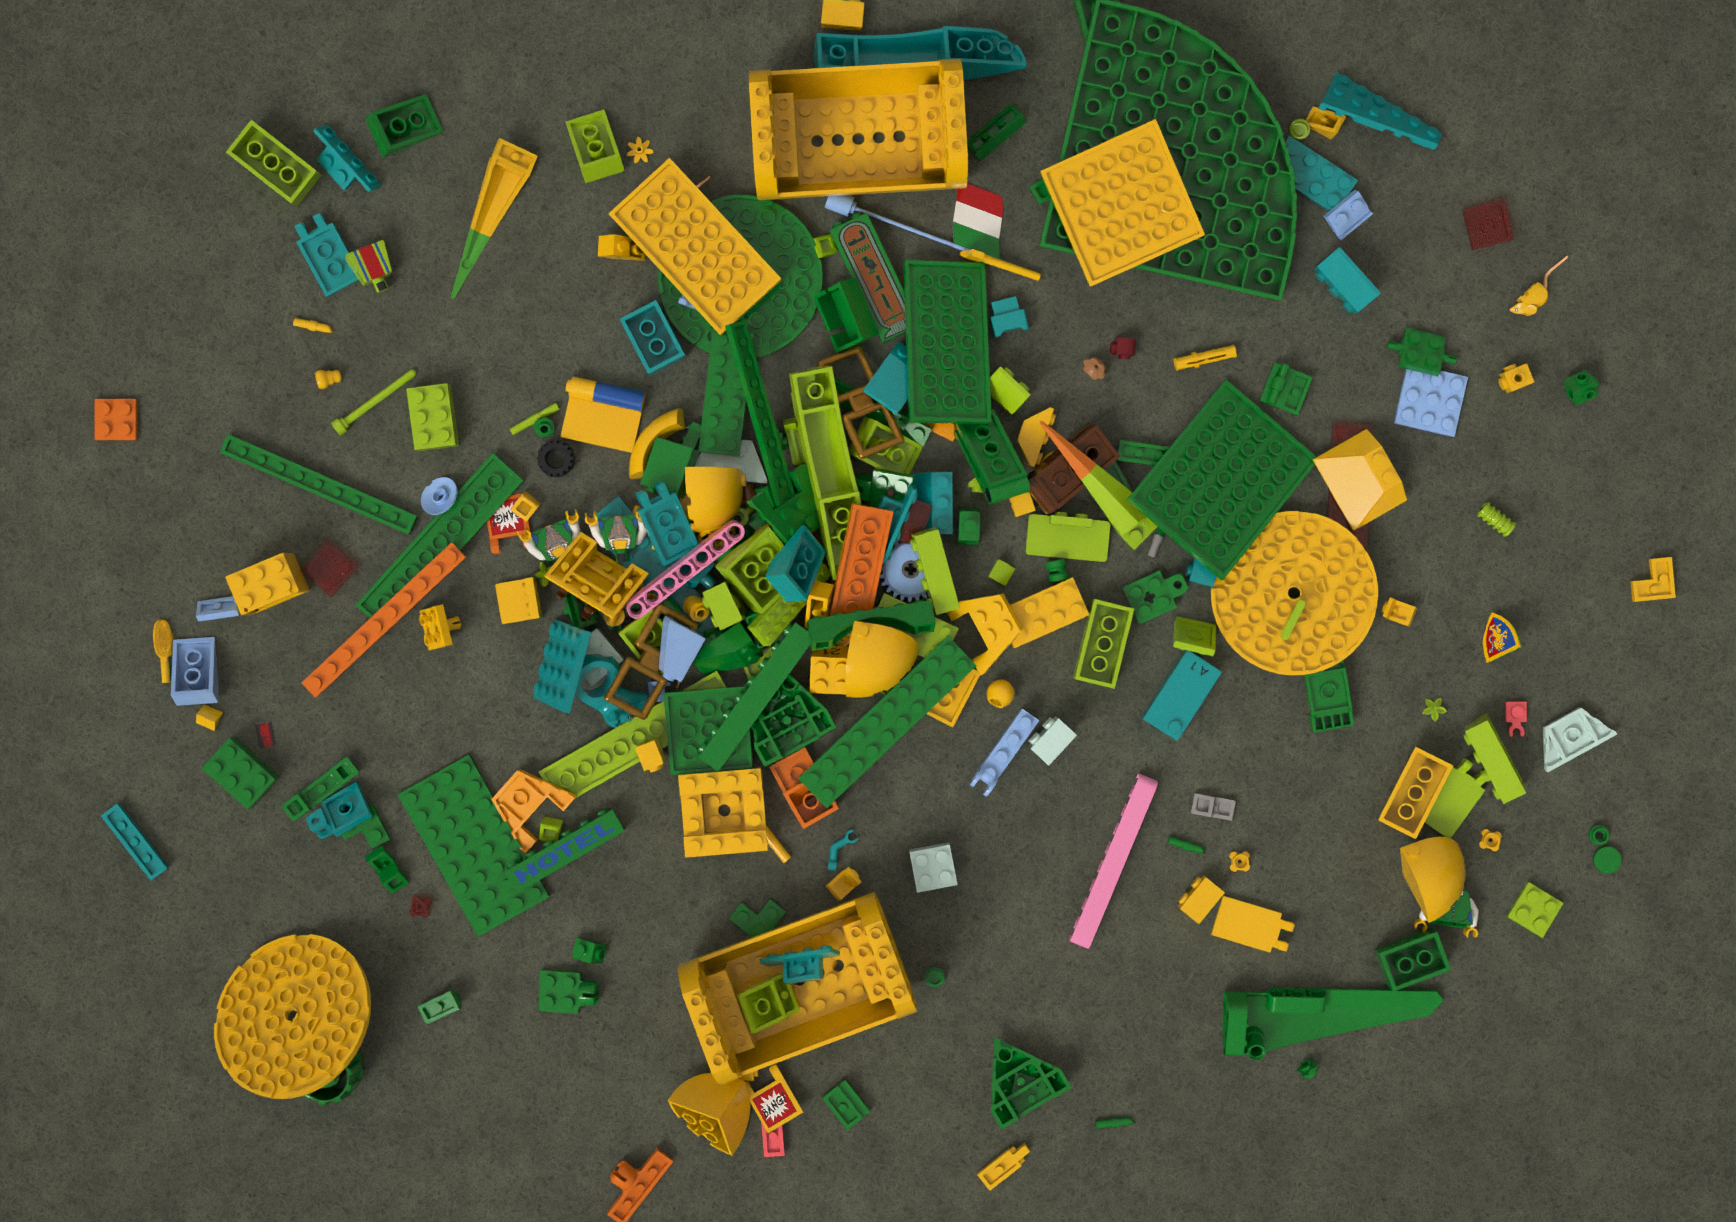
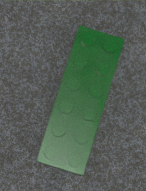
[698,329,754,457]

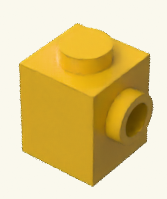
[1498,363,1534,393]

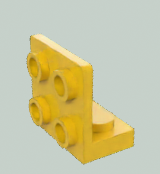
[495,577,543,624]

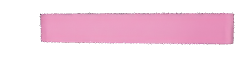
[626,520,745,619]

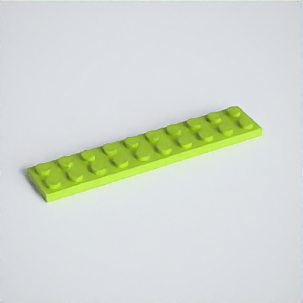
[539,671,727,797]

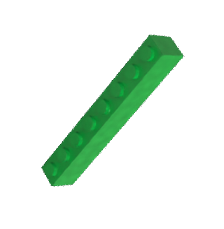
[698,622,810,772]

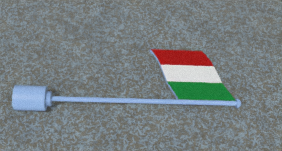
[825,183,1003,260]

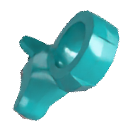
[575,654,649,728]

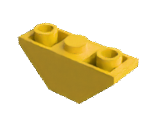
[1017,407,1056,468]

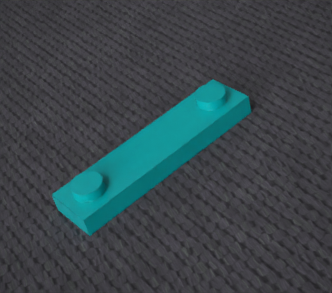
[101,803,169,881]

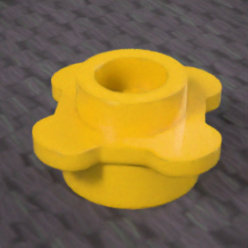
[1479,829,1502,851]
[1229,851,1250,872]

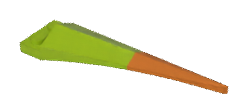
[1040,421,1158,550]

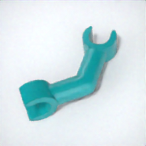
[828,830,858,871]

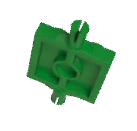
[1386,327,1457,376]

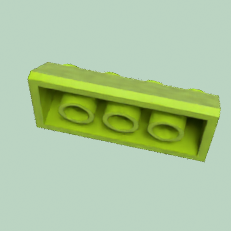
[1463,713,1526,804]

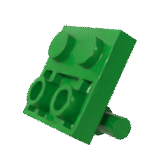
[1259,362,1313,416]

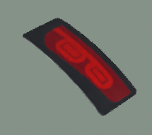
[255,722,276,749]

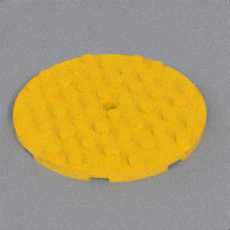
[1211,511,1378,676]
[214,934,371,1099]

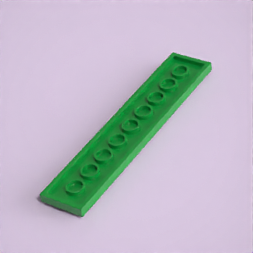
[356,453,524,618]
[798,636,977,808]

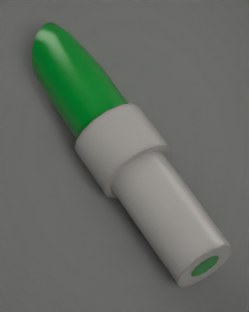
[1148,527,1165,558]

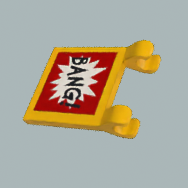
[745,1064,803,1133]

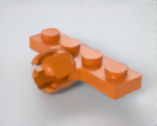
[607,1148,673,1222]

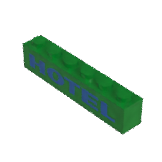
[504,808,625,893]

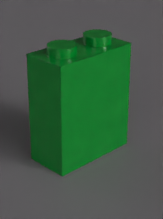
[640,437,700,499]

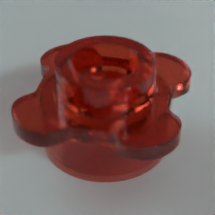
[409,896,431,918]

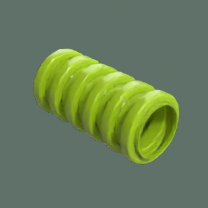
[1477,502,1516,537]

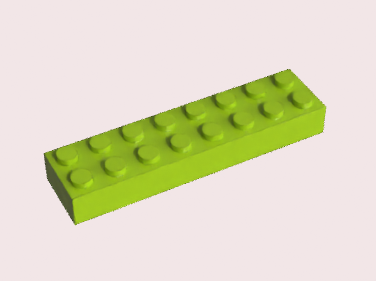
[748,562,831,646]

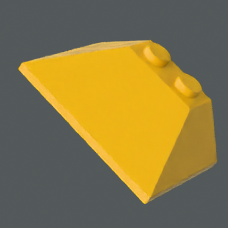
[1313,429,1407,531]
[545,532,649,620]

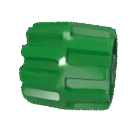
[304,1050,365,1106]

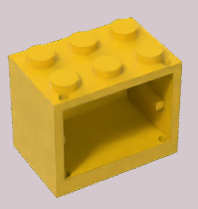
[225,553,310,615]

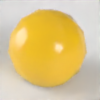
[986,679,1015,708]

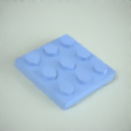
[1393,369,1468,437]

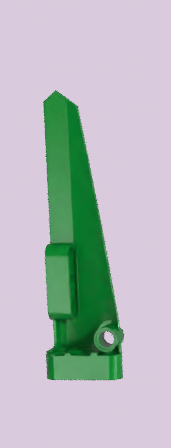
[1222,987,1444,1061]

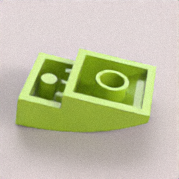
[737,973,800,1034]

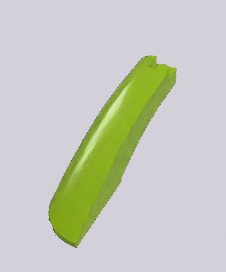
[789,366,861,580]

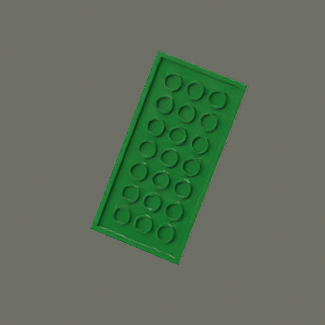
[903,260,992,424]
[397,754,550,937]

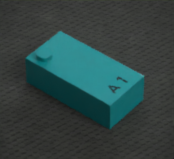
[1140,650,1222,741]

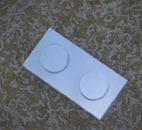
[196,596,239,622]

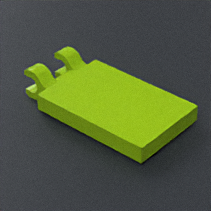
[1425,758,1487,838]

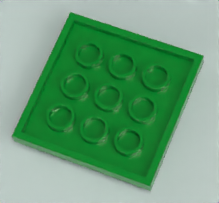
[664,686,753,775]

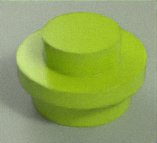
[1289,119,1310,140]

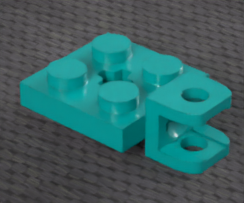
[306,782,372,839]

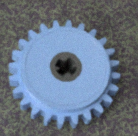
[880,537,927,602]

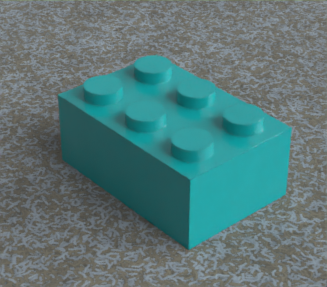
[620,300,686,376]

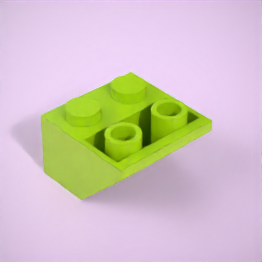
[990,366,1030,415]

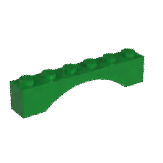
[807,600,936,651]

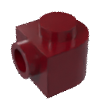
[1110,337,1136,360]

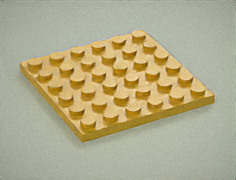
[1040,119,1205,287]

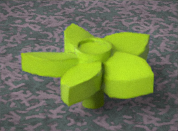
[534,562,552,587]
[1422,698,1447,722]

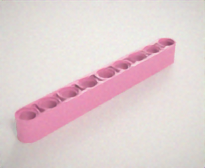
[1069,773,1158,949]

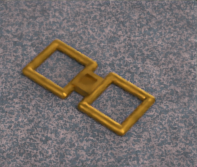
[817,345,904,459]
[604,603,699,720]

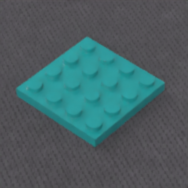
[533,619,591,714]

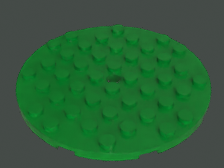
[658,194,823,358]

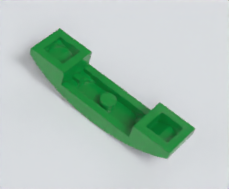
[281,756,360,822]

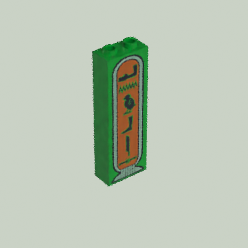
[829,212,906,344]

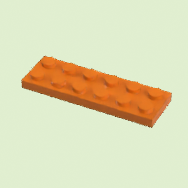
[828,503,893,617]

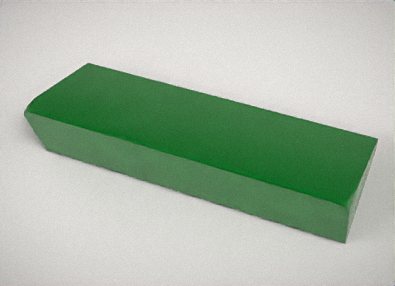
[967,104,1027,162]

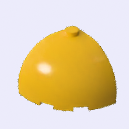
[685,467,746,533]
[845,621,919,698]
[1400,837,1466,923]
[668,1073,751,1156]

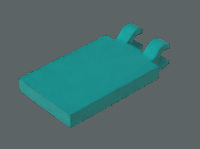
[294,213,359,297]
[635,481,698,566]

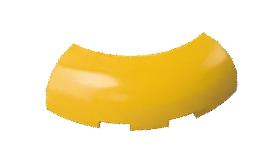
[629,408,685,480]

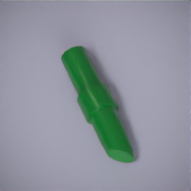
[1167,836,1205,854]
[1095,1117,1135,1129]

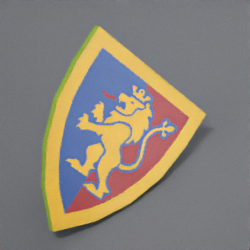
[1483,613,1521,663]

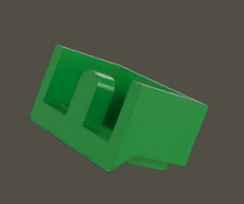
[563,593,598,628]

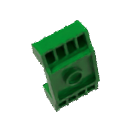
[1304,661,1354,733]

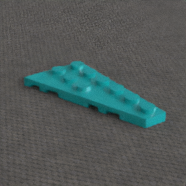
[1318,72,1442,150]

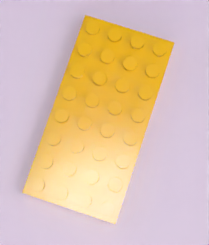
[608,158,782,336]

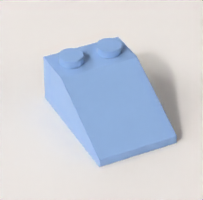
[171,637,219,706]

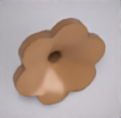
[1083,357,1106,380]

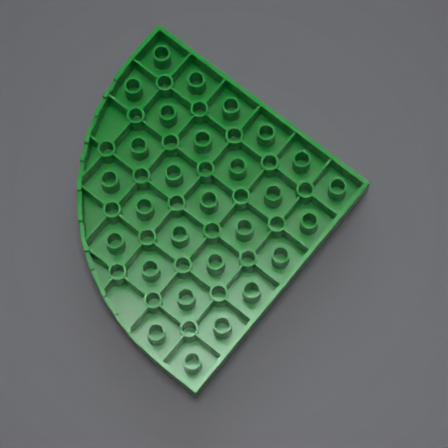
[1038,0,1297,301]

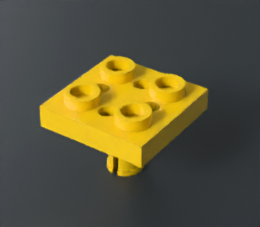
[419,604,461,650]

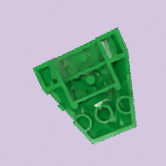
[744,674,837,767]

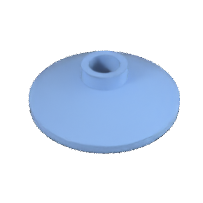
[421,477,458,515]

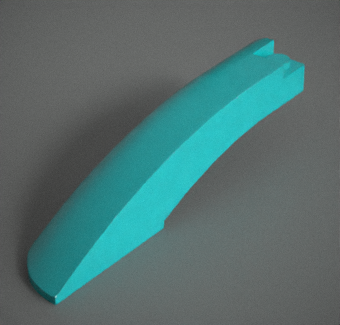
[814,26,1027,80]

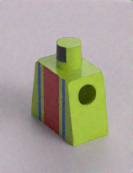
[345,240,392,293]

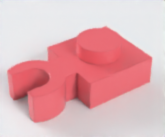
[1505,701,1527,737]

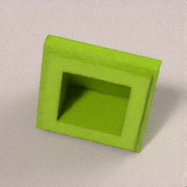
[813,234,838,259]
[988,559,1015,586]
[539,816,563,842]

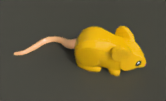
[1510,256,1568,316]

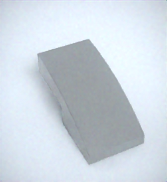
[1191,793,1236,821]

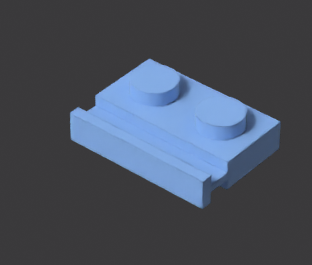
[1323,190,1373,240]

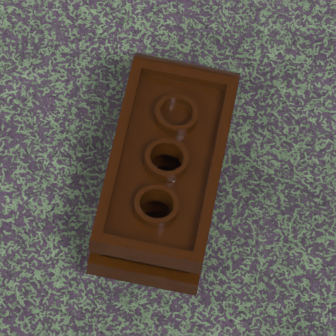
[1027,423,1121,514]

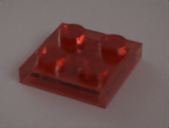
[1462,200,1514,251]
[300,539,359,597]

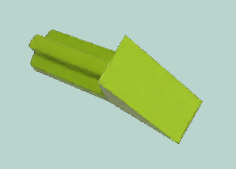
[783,417,804,465]

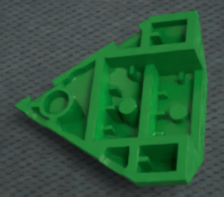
[991,1037,1072,1130]

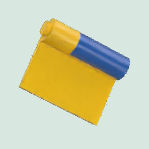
[560,376,646,453]

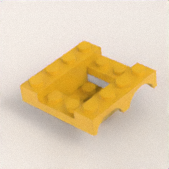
[678,767,768,858]

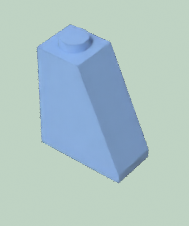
[659,616,705,682]

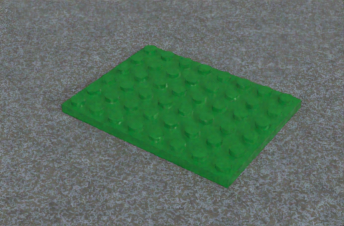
[1127,380,1316,581]

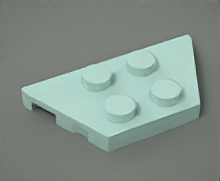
[695,440,768,484]
[1543,707,1617,772]

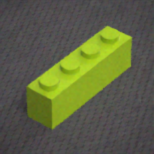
[910,527,960,615]

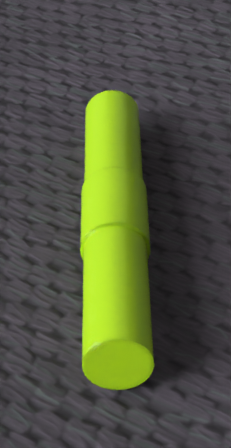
[509,402,560,436]

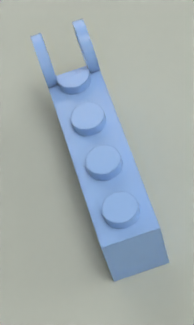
[969,708,1039,797]

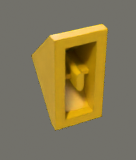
[1306,107,1346,140]

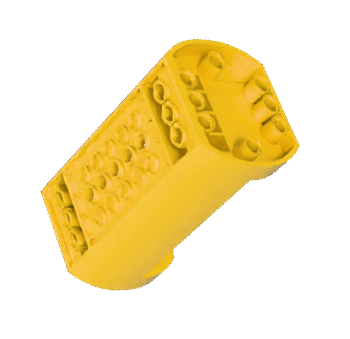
[749,58,968,200]
[678,892,918,1085]

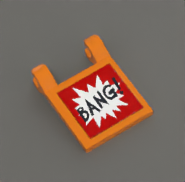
[487,493,531,554]

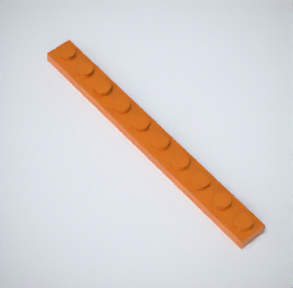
[301,542,467,698]

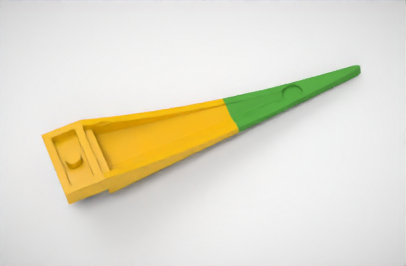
[451,138,538,299]

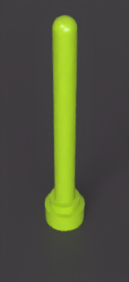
[331,369,417,436]

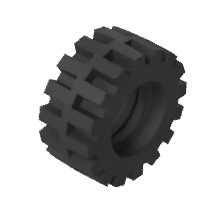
[537,440,575,477]

